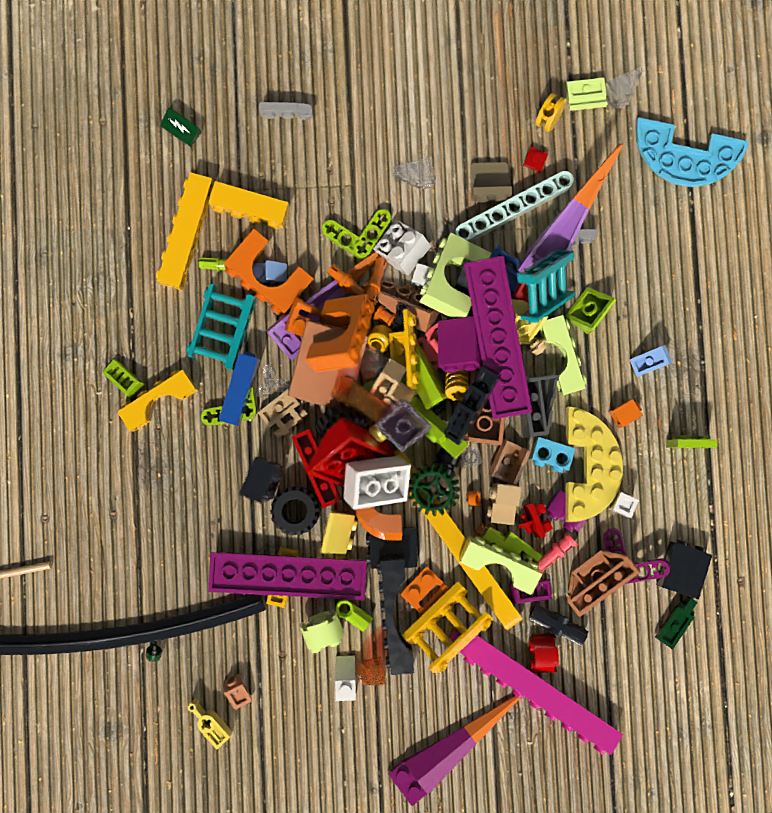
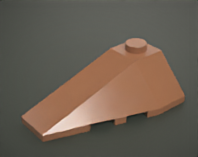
[362,278,439,332]

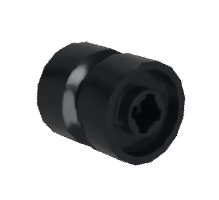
[430,447,462,478]

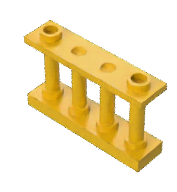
[402,581,493,674]

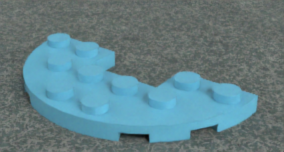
[635,117,749,187]

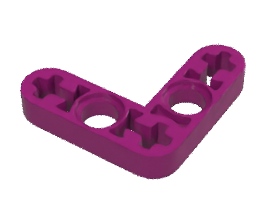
[603,528,671,584]

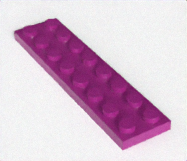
[464,256,532,420]
[208,552,367,600]

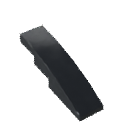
[444,365,501,445]

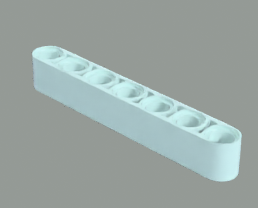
[455,171,573,242]

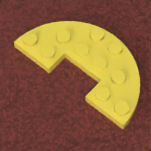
[565,406,623,522]

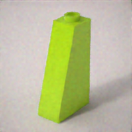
[414,341,448,409]

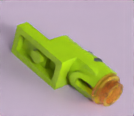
[474,522,542,562]

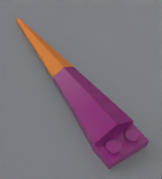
[388,695,520,806]

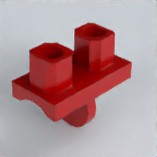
[518,503,553,538]

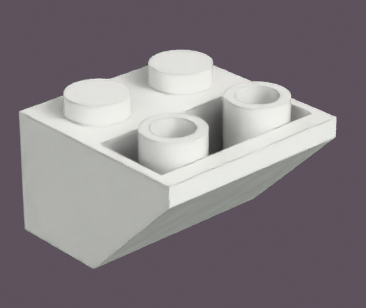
[373,220,431,276]

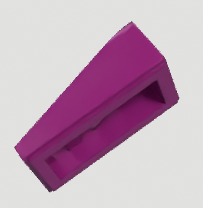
[509,579,552,604]

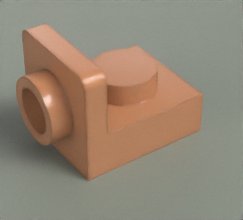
[223,673,252,710]

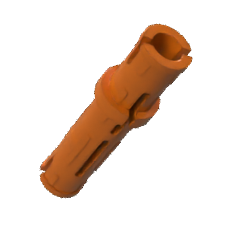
[365,257,387,305]
[327,263,378,306]

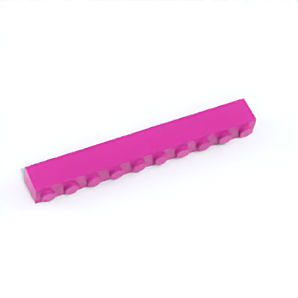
[448,626,623,755]

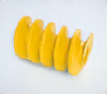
[445,369,469,401]

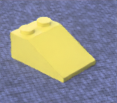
[321,510,358,554]

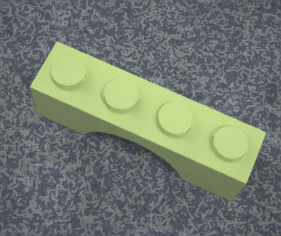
[540,315,587,396]
[459,536,542,595]

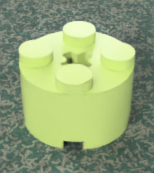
[299,611,344,653]

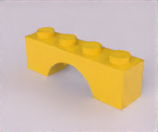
[117,369,198,432]

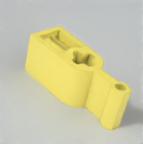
[188,699,233,750]

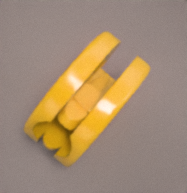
[535,93,566,132]

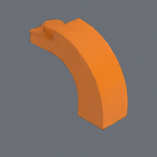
[355,507,402,540]

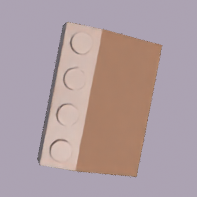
[288,320,368,408]

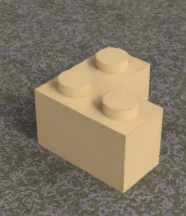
[367,359,416,417]
[486,483,522,525]

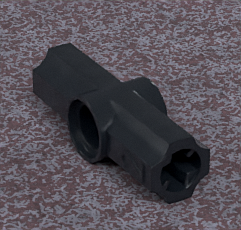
[528,603,589,646]

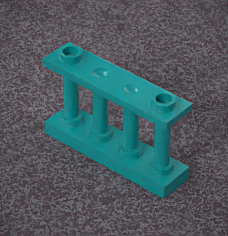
[518,249,576,323]
[186,283,257,371]

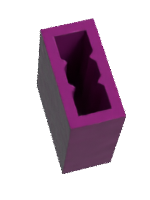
[438,316,482,373]

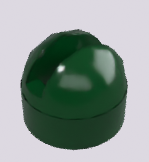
[146,645,162,662]

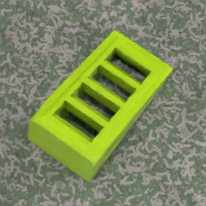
[102,358,145,398]

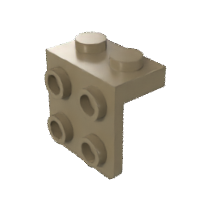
[470,162,512,202]

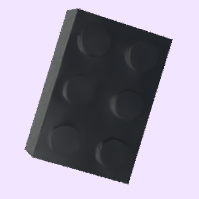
[239,457,284,504]

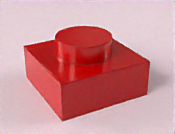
[523,147,548,173]

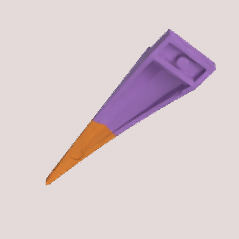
[516,143,623,289]
[266,252,380,361]

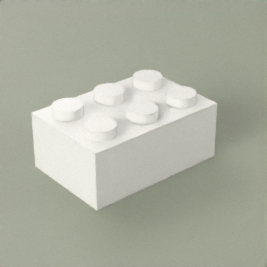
[344,456,411,509]

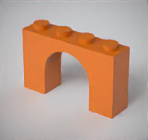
[224,229,314,315]
[305,294,375,372]

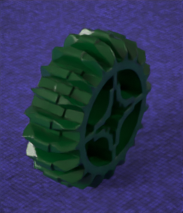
[408,463,461,516]

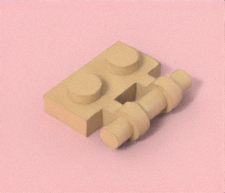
[258,389,308,438]

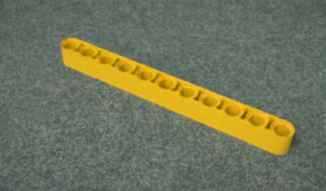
[394,448,522,630]

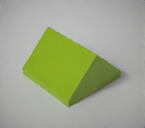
[565,287,616,334]

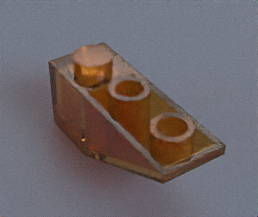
[330,375,392,425]

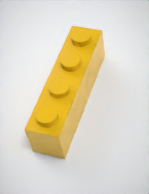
[208,181,290,229]

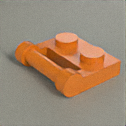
[284,298,327,337]
[400,565,450,615]

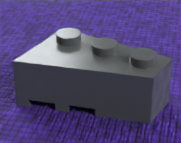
[520,375,559,438]

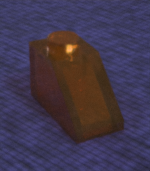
[356,656,386,685]

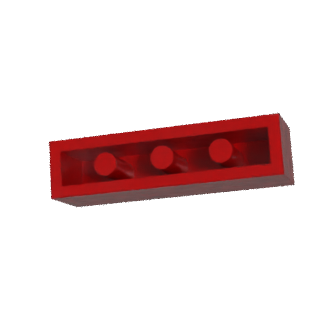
[292,429,342,508]

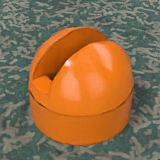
[466,490,481,506]

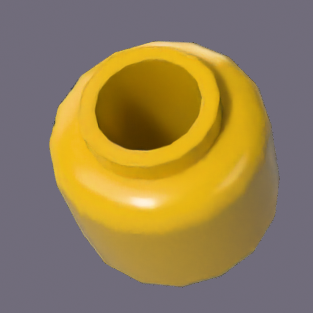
[367,325,393,353]

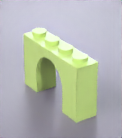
[419,232,491,319]

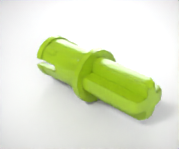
[199,257,227,272]

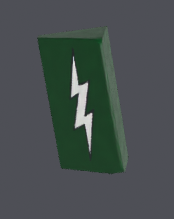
[160,107,202,147]

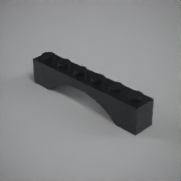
[377,554,414,675]

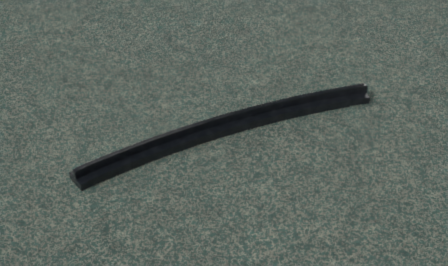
[0,594,266,655]

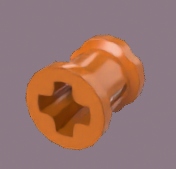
[373,305,395,328]

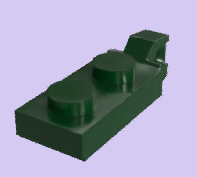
[655,596,698,650]

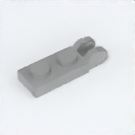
[259,102,313,120]

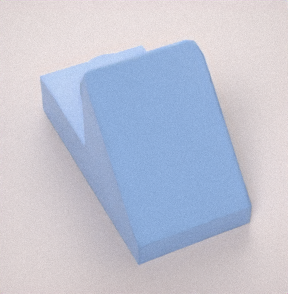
[252,260,287,283]
[630,345,673,377]

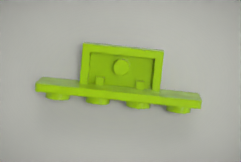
[404,396,468,459]

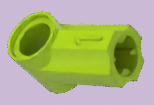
[336,599,373,632]

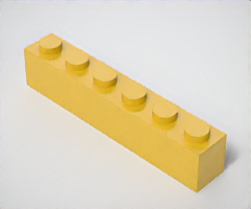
[156,172,214,291]

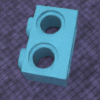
[529,437,576,473]

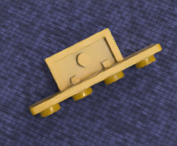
[389,309,419,389]

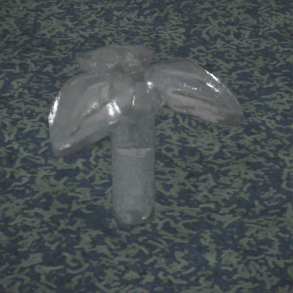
[256,364,289,397]

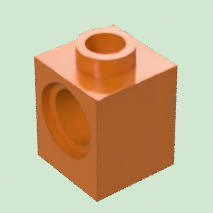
[609,399,643,428]

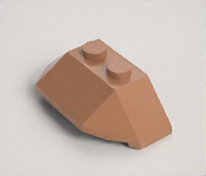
[567,550,640,617]

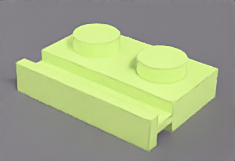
[566,78,608,111]

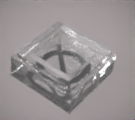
[460,445,483,469]

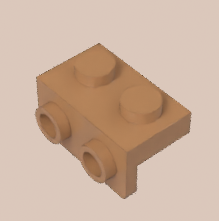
[488,439,531,486]

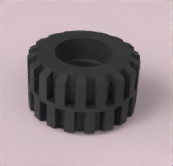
[316,402,370,439]
[270,486,320,536]

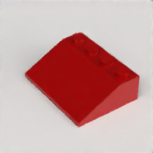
[306,418,395,487]

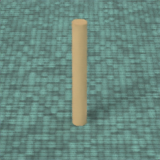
[0,561,52,579]

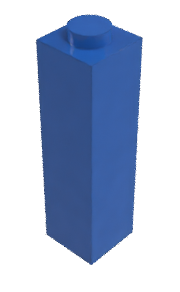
[219,351,260,427]

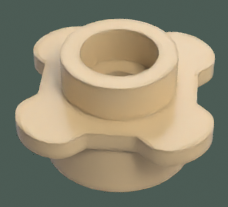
[528,337,547,355]

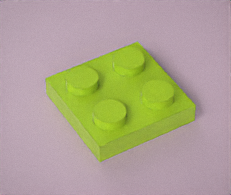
[666,435,717,448]

